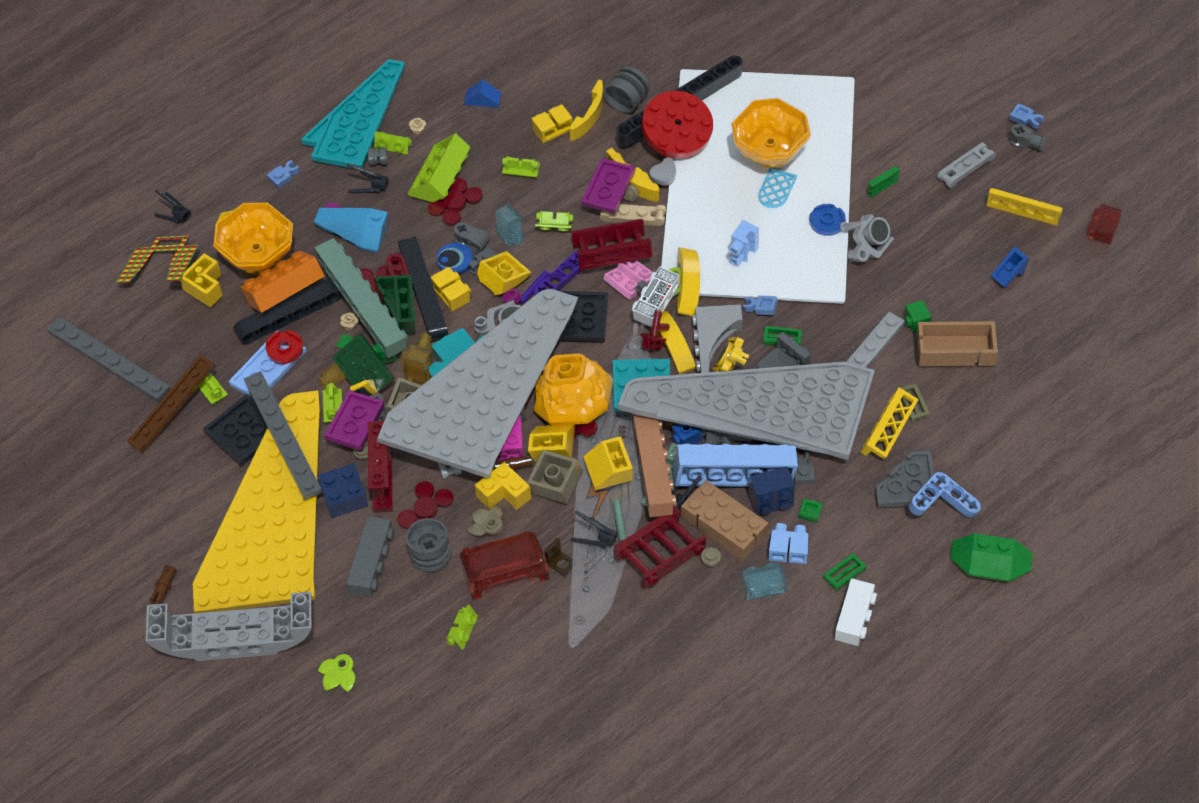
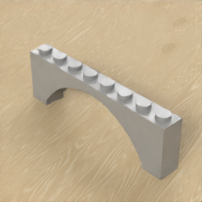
[692,305,753,443]

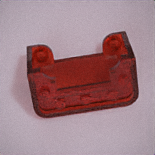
[459,531,550,601]

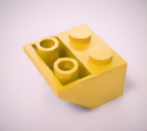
[528,424,575,462]
[583,436,633,490]

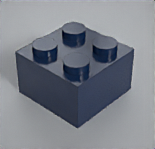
[317,463,368,518]
[749,466,795,516]

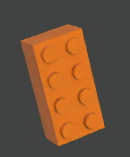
[240,251,324,313]

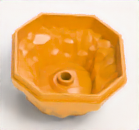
[731,98,811,169]
[213,202,293,275]
[534,354,613,426]

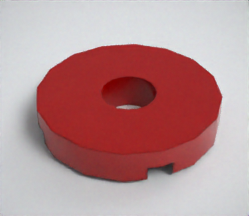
[265,330,304,364]

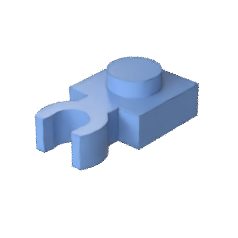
[1009,103,1044,129]
[266,160,300,189]
[743,295,778,315]

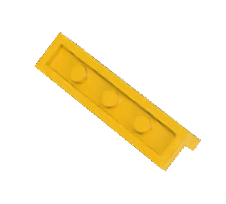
[987,188,1063,226]
[860,387,919,459]

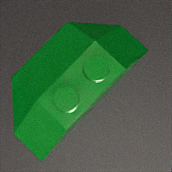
[950,533,1033,582]

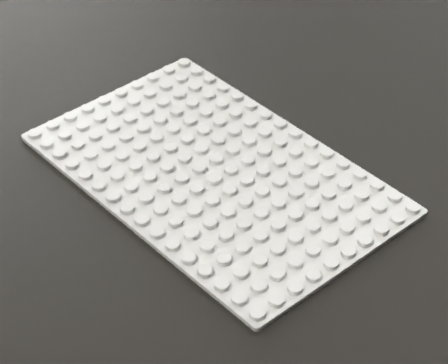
[661,69,854,304]

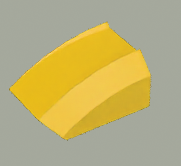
[477,251,532,295]

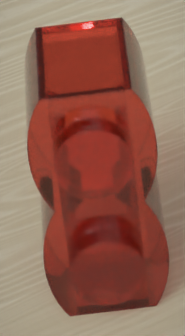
[1088,204,1122,244]

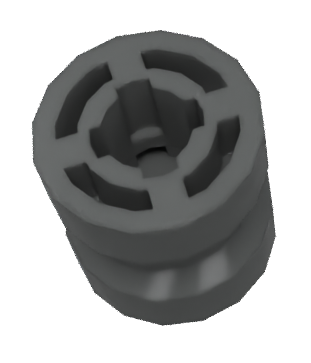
[368,147,388,166]

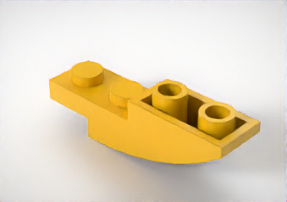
[606,148,660,202]

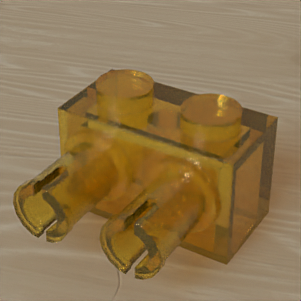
[401,333,433,385]

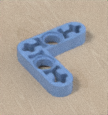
[909,472,981,518]

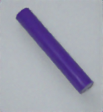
[519,270,549,305]

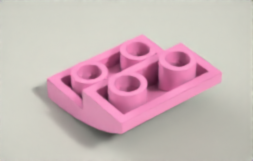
[603,260,653,300]

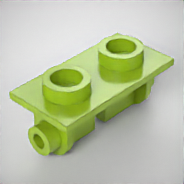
[374,131,412,155]
[502,156,540,178]
[535,211,573,231]
[198,373,228,404]
[323,383,342,423]
[446,604,478,650]

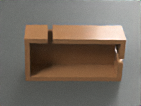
[916,321,998,366]
[681,480,768,561]

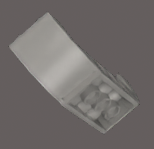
[146,592,312,661]

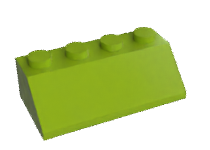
[407,133,470,202]

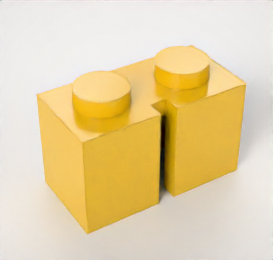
[531,104,573,143]
[430,267,471,312]

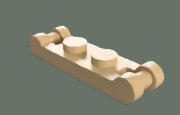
[600,204,666,226]

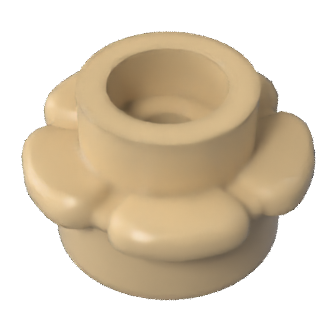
[409,118,426,134]
[340,313,358,330]

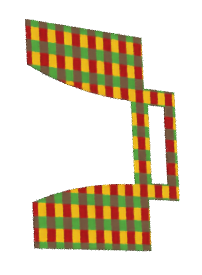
[116,236,199,283]

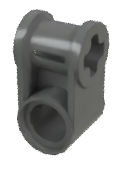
[454,222,490,253]

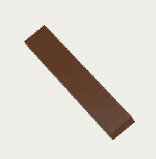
[127,355,216,453]

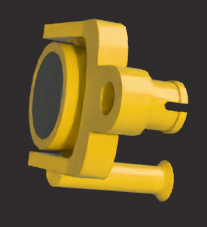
[712,336,749,372]

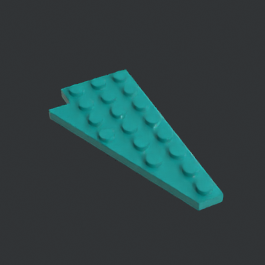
[301,59,406,168]

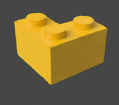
[180,253,223,307]
[475,462,532,510]

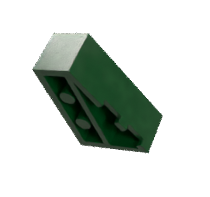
[374,275,415,334]

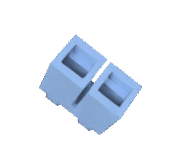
[729,220,759,266]
[769,523,808,564]

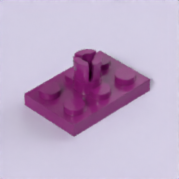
[581,158,636,214]
[325,390,385,451]

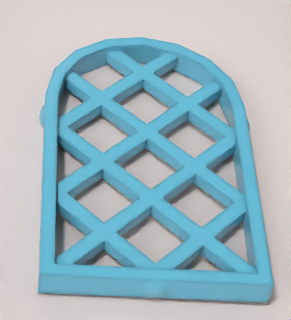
[758,167,797,208]

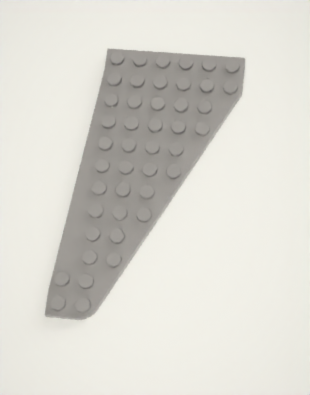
[377,289,578,479]
[617,362,875,460]

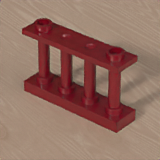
[571,219,653,270]
[368,421,393,513]
[613,506,707,589]

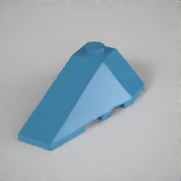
[314,208,389,253]

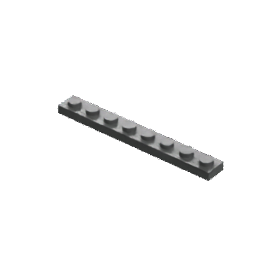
[47,317,171,403]
[243,371,322,501]

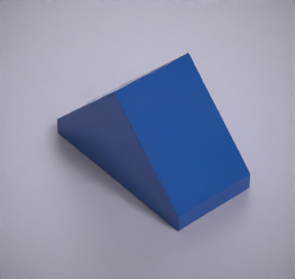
[464,79,501,108]

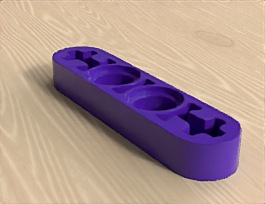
[534,251,582,296]

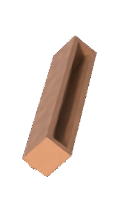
[633,414,676,517]

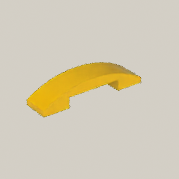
[569,80,603,141]
[677,247,700,317]
[658,311,696,375]

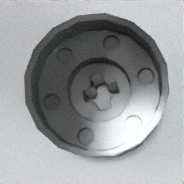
[603,66,650,114]
[406,518,452,572]

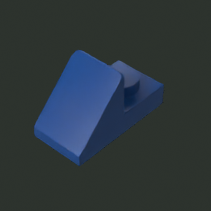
[991,246,1029,288]

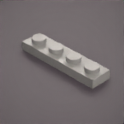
[847,312,905,368]

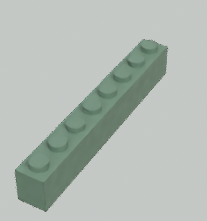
[314,238,408,359]

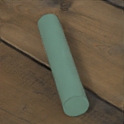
[613,500,627,543]

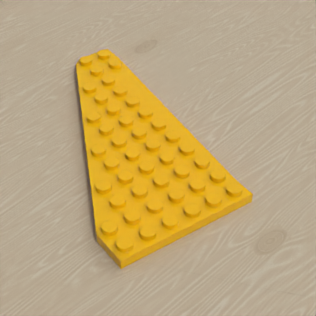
[193,390,320,613]

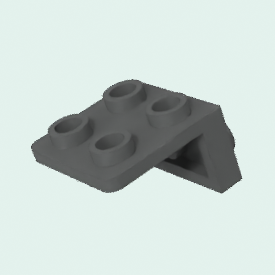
[757,332,810,368]

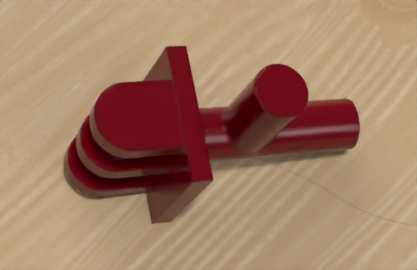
[640,310,670,350]

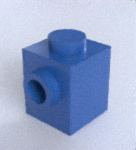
[671,424,703,445]

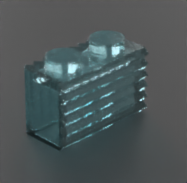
[495,204,524,247]
[742,563,787,601]

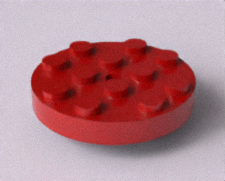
[641,91,713,159]

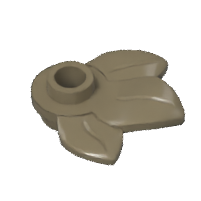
[467,506,503,536]

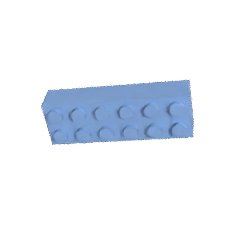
[673,443,798,486]

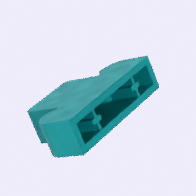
[429,328,485,379]

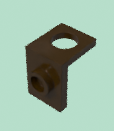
[544,537,577,577]

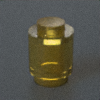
[318,363,346,389]

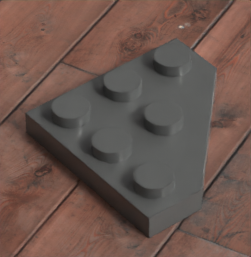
[876,451,938,508]

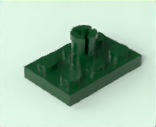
[332,334,396,393]

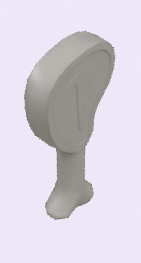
[649,157,676,186]

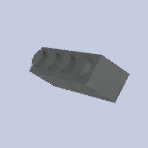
[346,516,395,598]

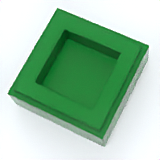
[798,499,823,523]

